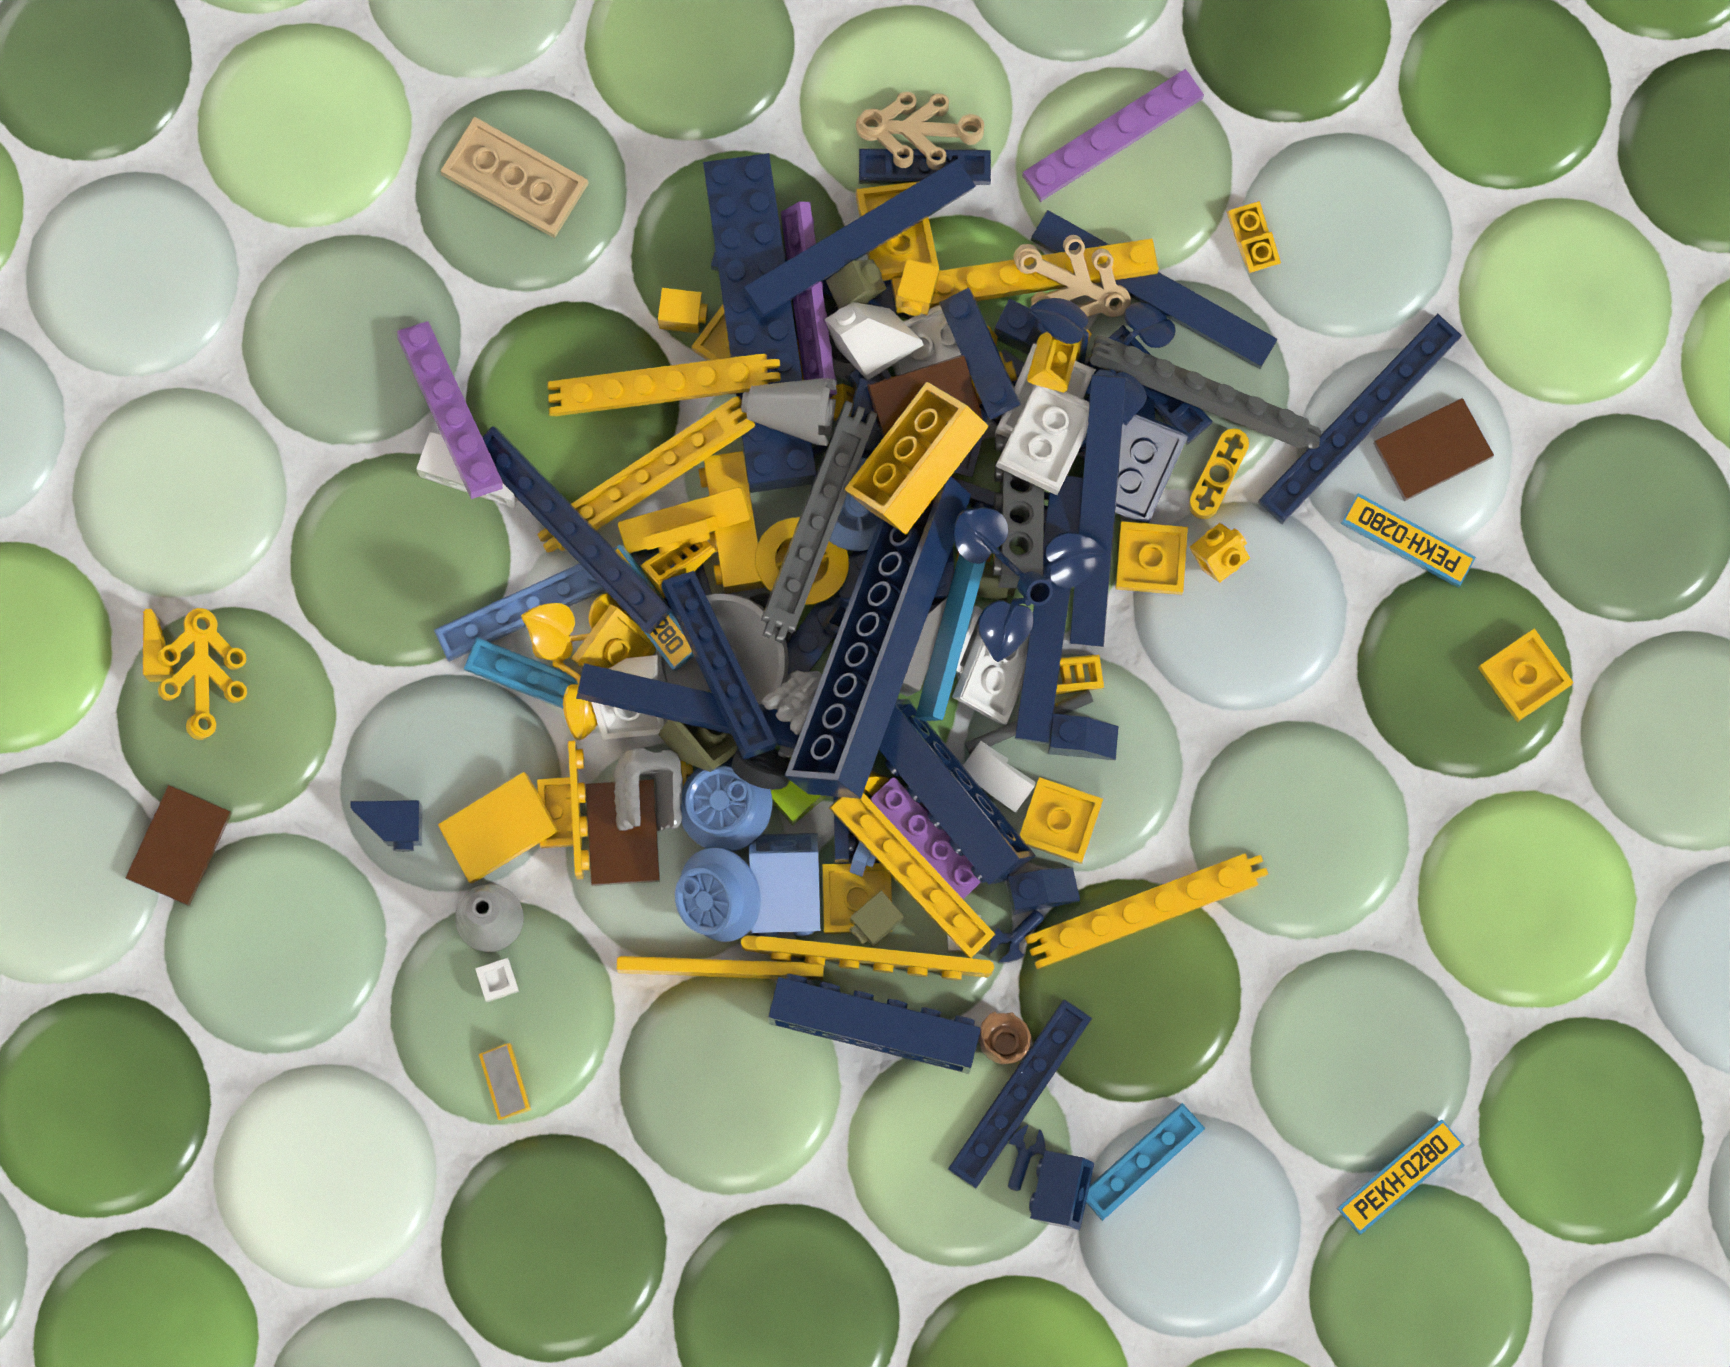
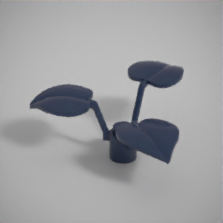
[1028,298,1176,425]
[953,507,1107,662]

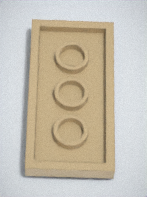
[440,117,588,239]

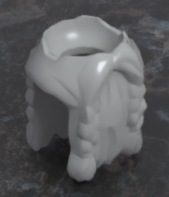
[761,670,822,758]
[613,748,683,831]

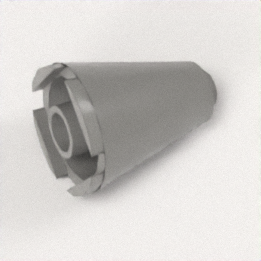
[741,378,836,446]
[455,884,524,952]

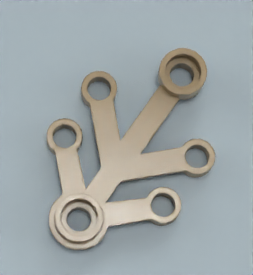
[856,92,984,170]
[1013,235,1131,317]

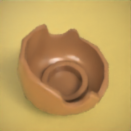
[978,1011,1031,1064]

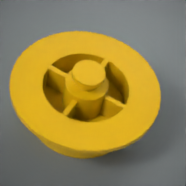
[755,517,849,605]

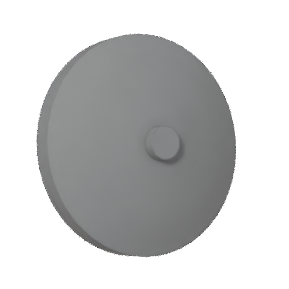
[656,594,789,705]

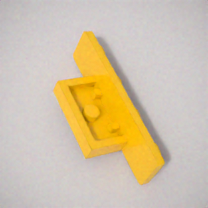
[618,487,751,554]
[537,740,590,880]

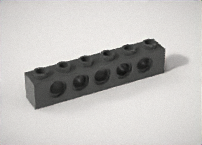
[993,414,1044,589]

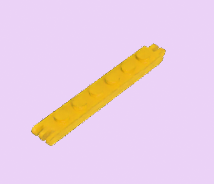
[548,354,781,416]
[537,396,755,553]
[1025,853,1269,969]
[741,935,994,980]

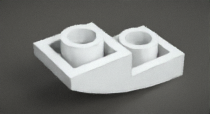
[963,741,1035,813]

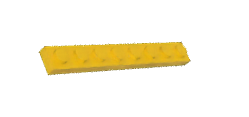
[891,238,1159,314]

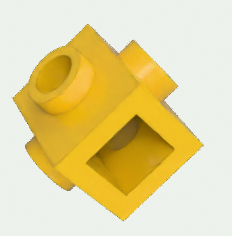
[1189,523,1250,583]

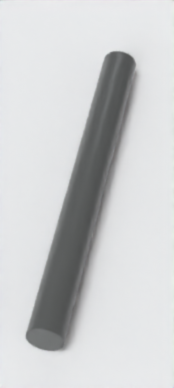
[965,690,1094,754]

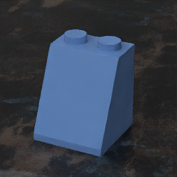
[749,833,820,937]

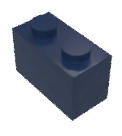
[1029,1150,1094,1231]

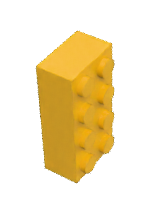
[844,382,989,534]

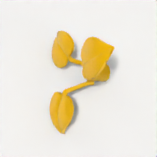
[521,593,632,741]

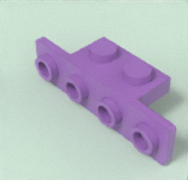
[870,778,981,899]

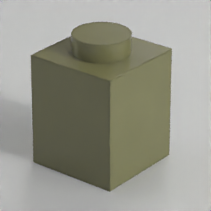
[826,259,887,309]
[849,890,904,947]

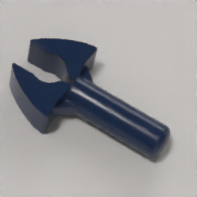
[989,910,1044,964]
[1008,1125,1046,1191]

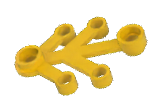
[157,608,247,740]

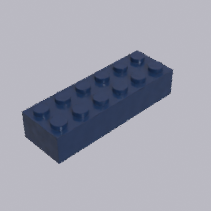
[879,699,1036,885]
[768,974,981,1074]

